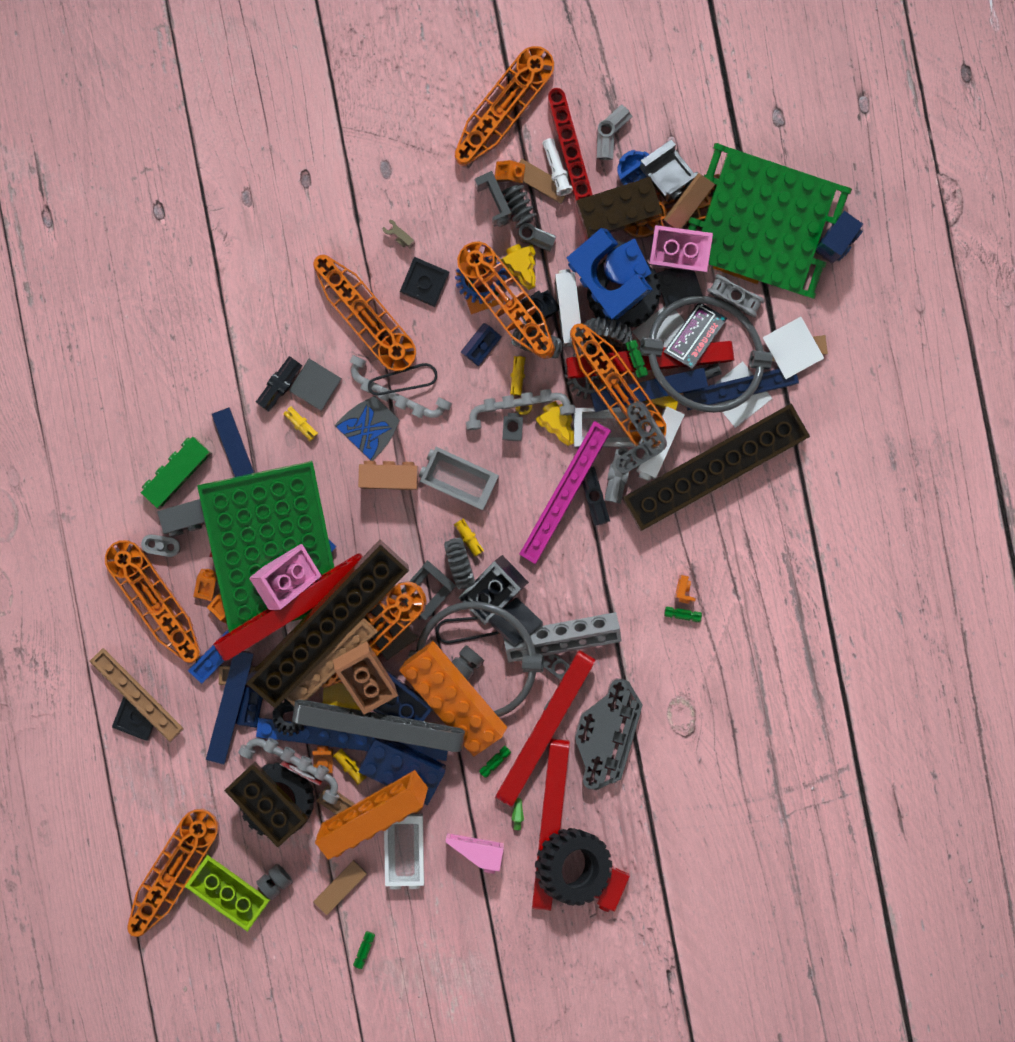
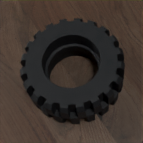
[587,259,661,328]
[240,762,315,838]
[535,828,612,906]

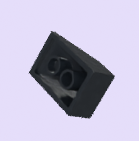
[458,555,529,625]

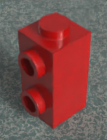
[595,866,630,912]

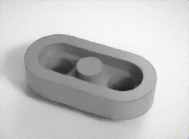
[141,534,181,557]

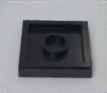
[400,257,450,307]
[488,597,543,647]
[112,696,162,741]

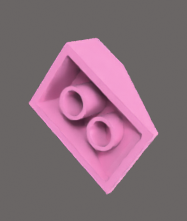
[649,225,713,272]
[249,544,321,610]
[445,833,504,874]

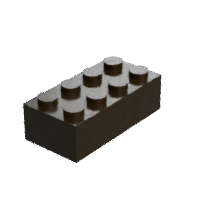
[576,176,662,240]
[224,761,308,847]

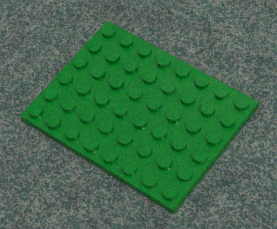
[197,461,334,632]

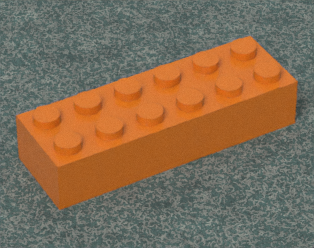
[399,641,507,757]
[315,770,428,860]

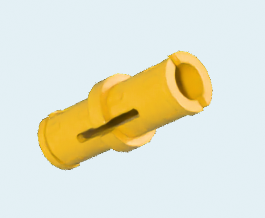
[510,356,526,396]
[283,406,318,441]
[453,518,484,557]
[333,748,367,785]

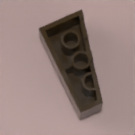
[365,603,419,660]

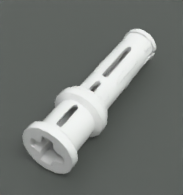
[542,138,573,196]

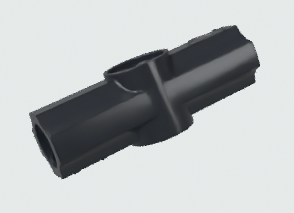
[256,356,303,412]
[582,466,610,526]

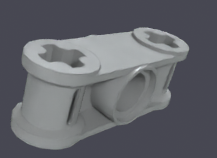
[707,274,765,318]

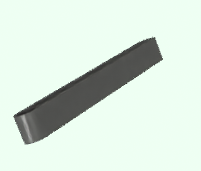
[292,700,465,752]

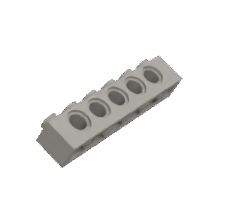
[504,612,622,663]

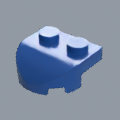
[617,150,649,185]
[604,238,652,285]

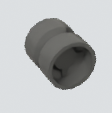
[452,645,485,681]
[256,864,293,900]

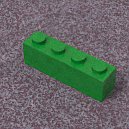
[141,437,212,509]

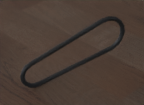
[368,363,438,396]
[436,617,500,644]

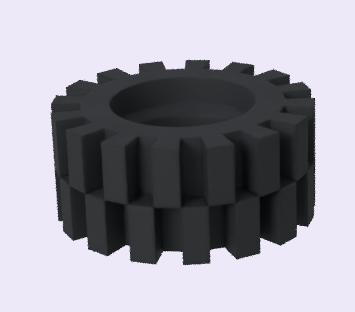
[272,699,306,736]

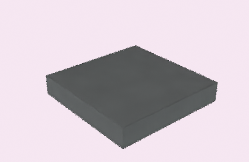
[289,358,342,411]

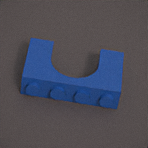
[566,228,653,319]

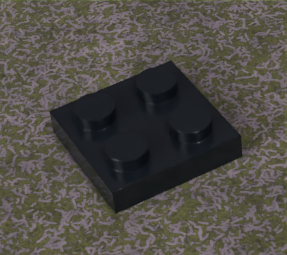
[657,268,703,307]

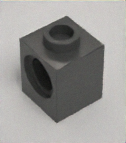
[502,413,523,441]

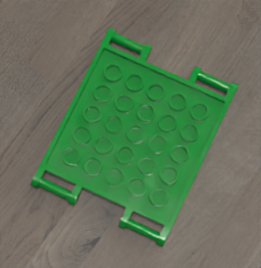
[688,143,852,299]

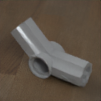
[596,104,633,160]
[605,447,632,504]

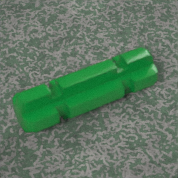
[626,340,648,378]
[664,607,702,622]
[479,746,511,778]
[353,931,375,969]

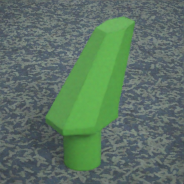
[511,798,524,830]

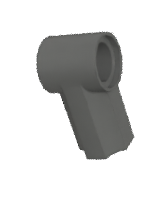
[517,223,556,252]

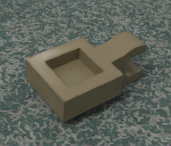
[382,219,415,248]

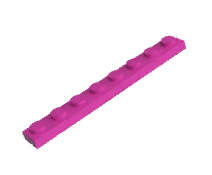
[519,421,612,564]

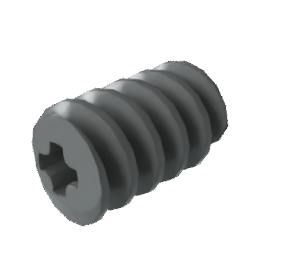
[502,185,537,228]

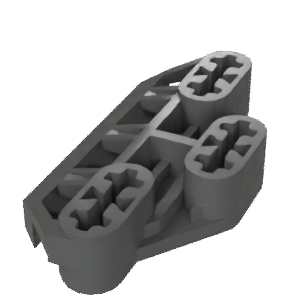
[575,678,643,790]

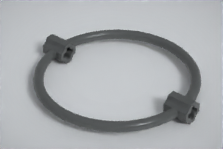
[640,296,773,413]
[408,601,544,717]

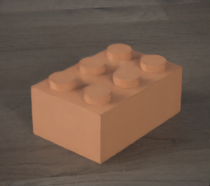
[358,461,419,490]
[333,641,398,715]

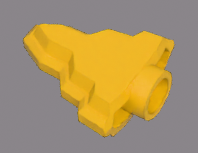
[498,244,536,290]
[535,401,574,446]

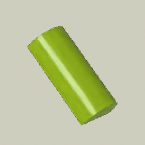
[185,855,270,932]

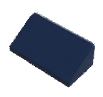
[461,323,502,367]
[236,686,263,728]

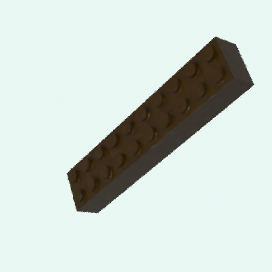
[622,403,810,531]
[246,539,409,708]

